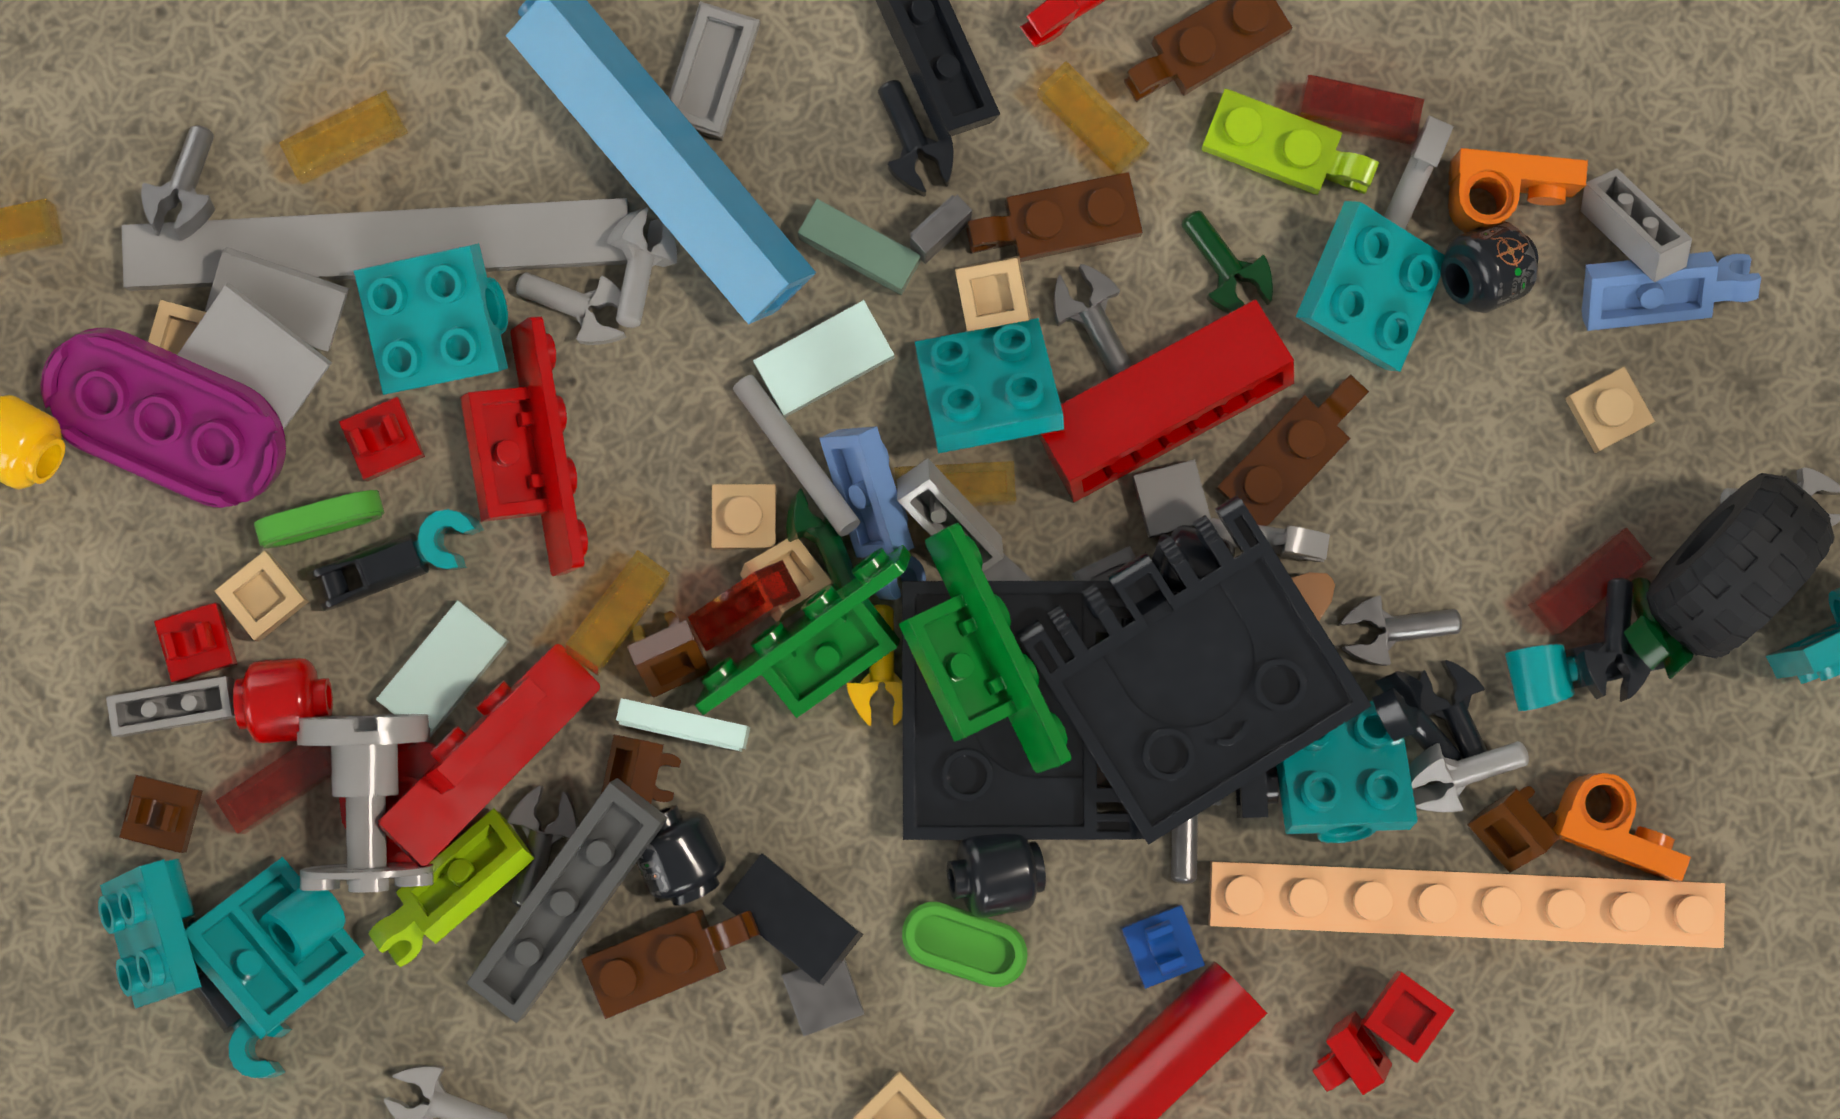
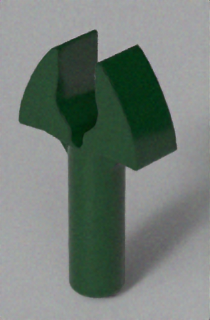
[1182,210,1273,314]
[786,488,856,591]
[1624,577,1694,679]

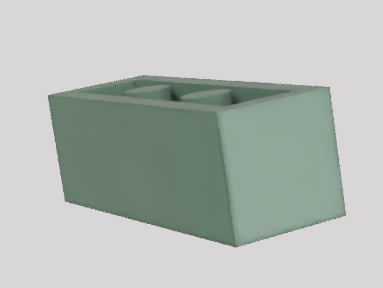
[798,199,921,296]

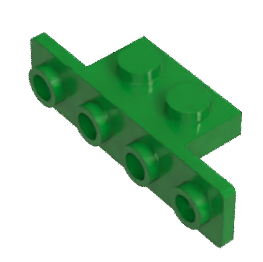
[898,523,1071,773]
[694,545,911,718]

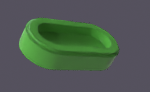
[254,490,385,549]
[902,901,1027,987]

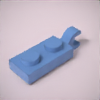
[1582,251,1761,331]
[819,426,926,600]

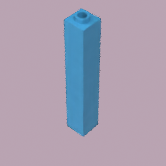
[506,0,816,324]

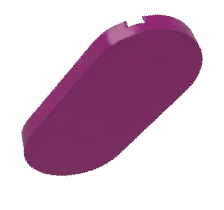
[40,328,286,508]

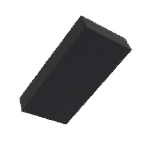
[722,853,863,986]

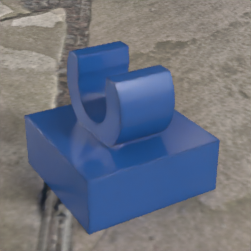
[1120,904,1205,989]

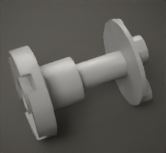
[297,714,434,893]

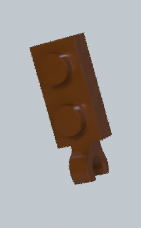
[1124,0,1293,102]
[966,172,1143,262]
[1216,374,1369,526]
[581,909,760,1019]

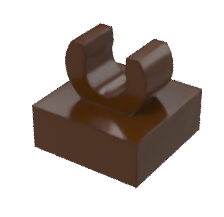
[627,611,710,698]
[601,735,681,804]
[119,775,203,853]
[1467,786,1560,873]

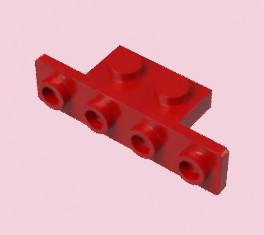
[460,316,588,576]
[378,644,600,867]

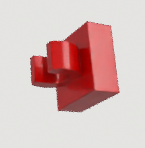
[339,397,425,482]
[154,602,238,683]
[1360,970,1455,1063]
[1312,1011,1392,1095]

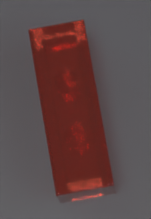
[1297,75,1424,145]
[1528,527,1652,635]
[688,560,801,652]
[216,745,332,834]

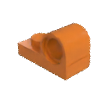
[1448,148,1588,233]
[1552,773,1691,881]

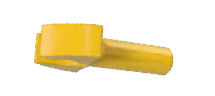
[847,604,903,726]

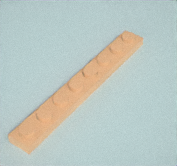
[1208,861,1725,948]

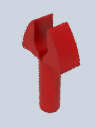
[1020,0,1106,47]

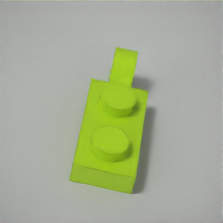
[1201,88,1379,196]
[368,808,535,967]

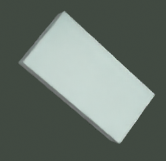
[753,300,895,418]
[376,600,510,737]
[616,698,750,752]

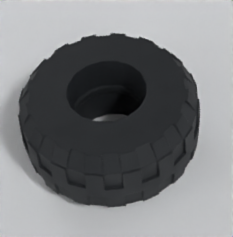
[1646,473,1835,659]

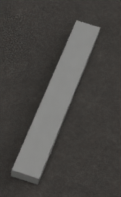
[121,198,629,291]

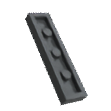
[466,778,668,1023]

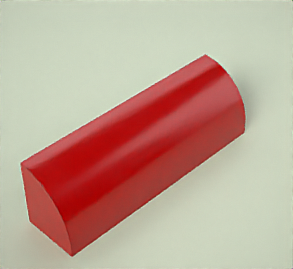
[1038,299,1294,503]
[1050,961,1268,1119]

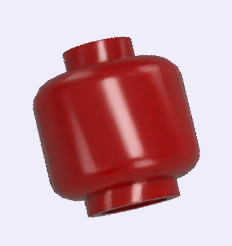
[233,658,333,743]

